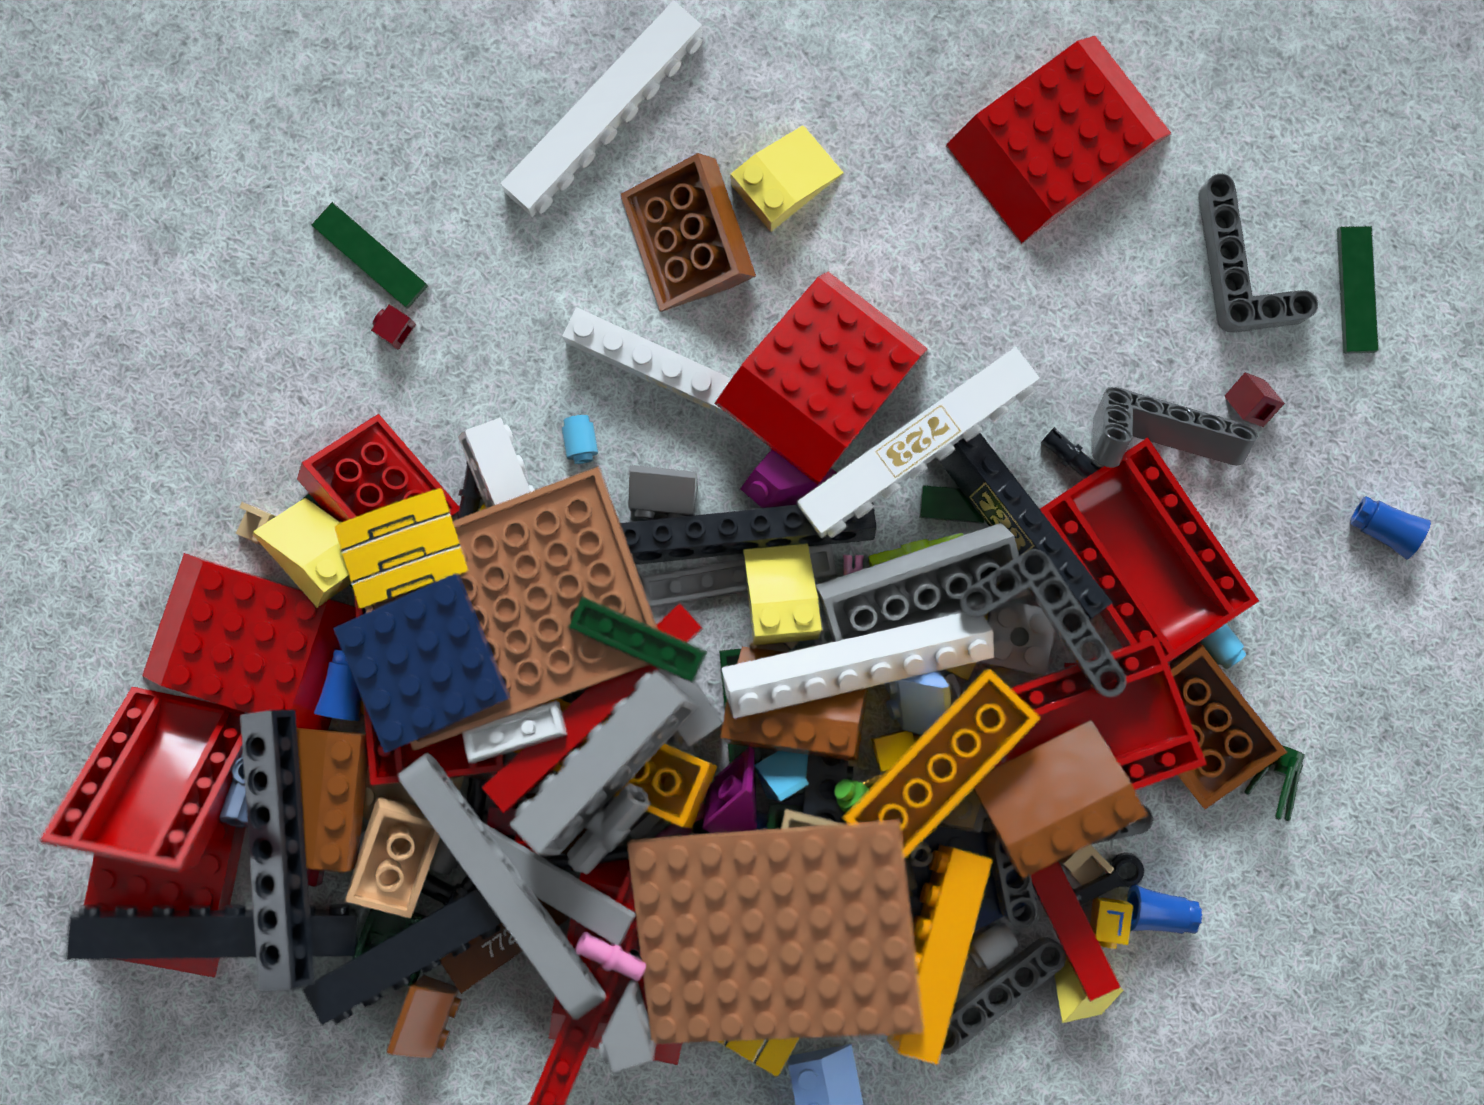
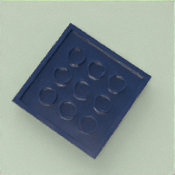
[334,573,511,753]

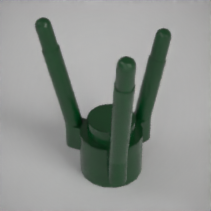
[1244,746,1305,821]

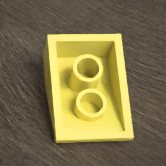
[731,125,844,232]
[252,498,351,607]
[743,544,822,645]

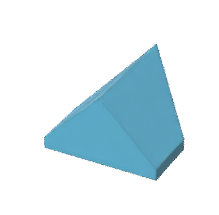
[755,751,809,801]

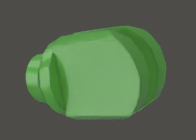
[834,780,869,813]

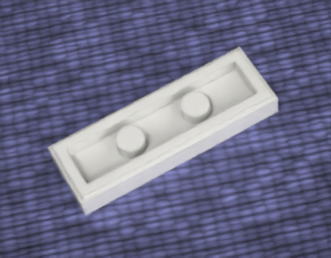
[462,701,567,763]

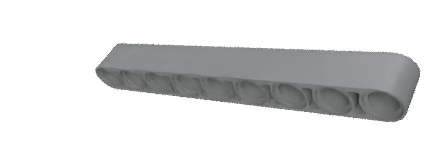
[399,753,606,1020]

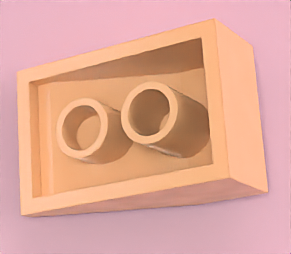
[345,795,440,918]

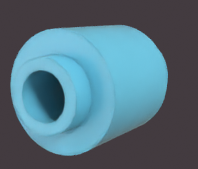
[562,415,598,464]
[1199,624,1246,669]

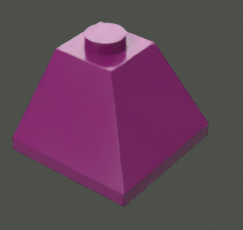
[740,449,837,508]
[703,747,757,834]

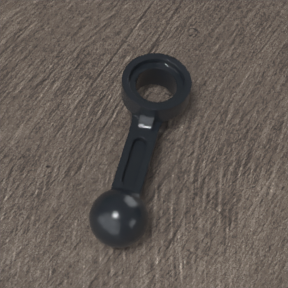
[1072,852,1144,907]

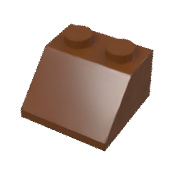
[386,975,462,1058]

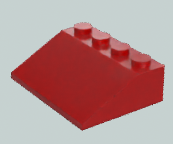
[297,414,459,523]

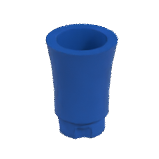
[1350,496,1431,560]
[314,650,361,721]
[1127,885,1202,934]

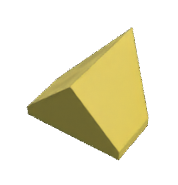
[1054,955,1123,1023]

